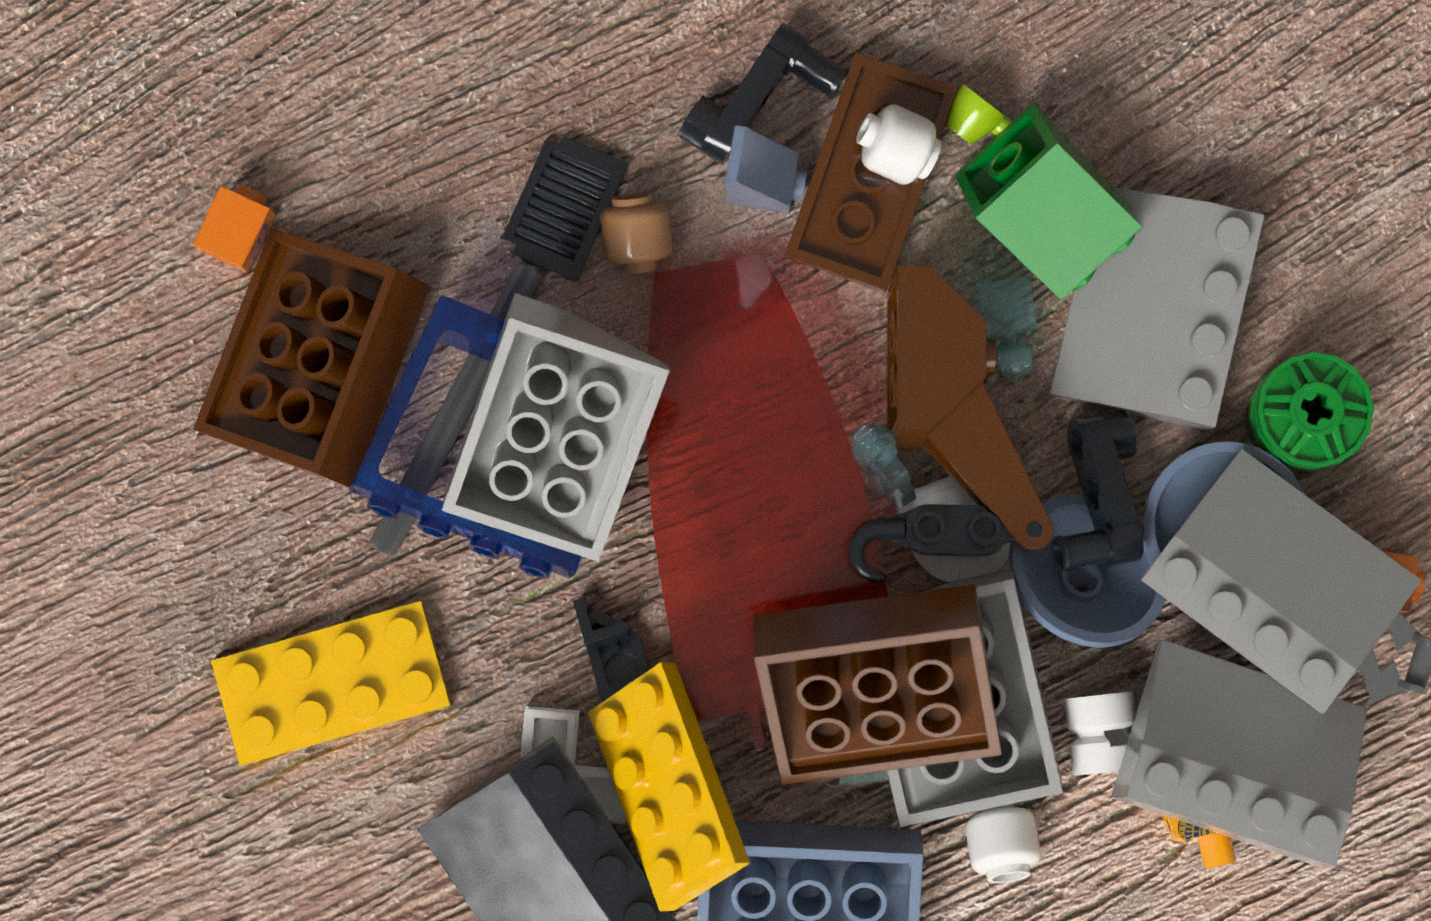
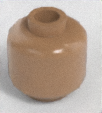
[600,192,674,274]

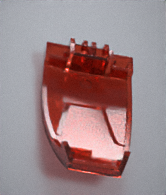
[647,251,888,750]

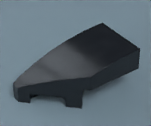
[573,599,650,702]

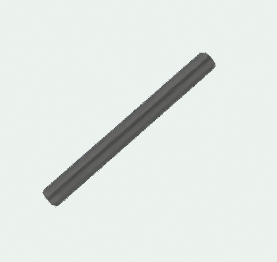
[370,262,542,556]

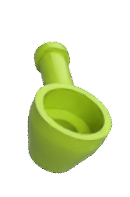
[945,83,1013,145]

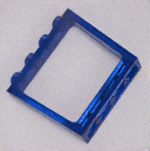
[348,295,582,579]

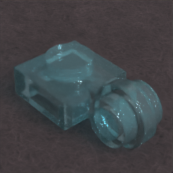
[975,276,1037,382]
[851,423,917,510]

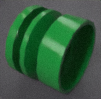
[1245,352,1374,474]

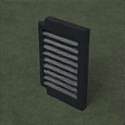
[502,136,628,283]

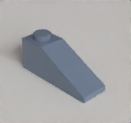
[725,125,807,214]

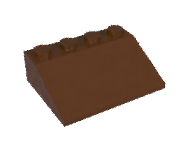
[193,228,431,489]
[753,584,1002,785]

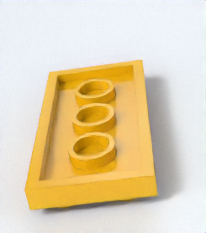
[211,601,452,766]
[588,662,750,911]

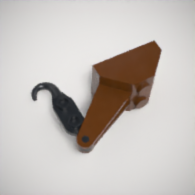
[848,265,1054,583]

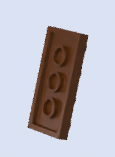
[784,52,958,293]

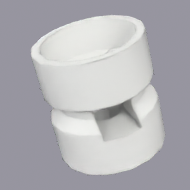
[1064,691,1137,775]

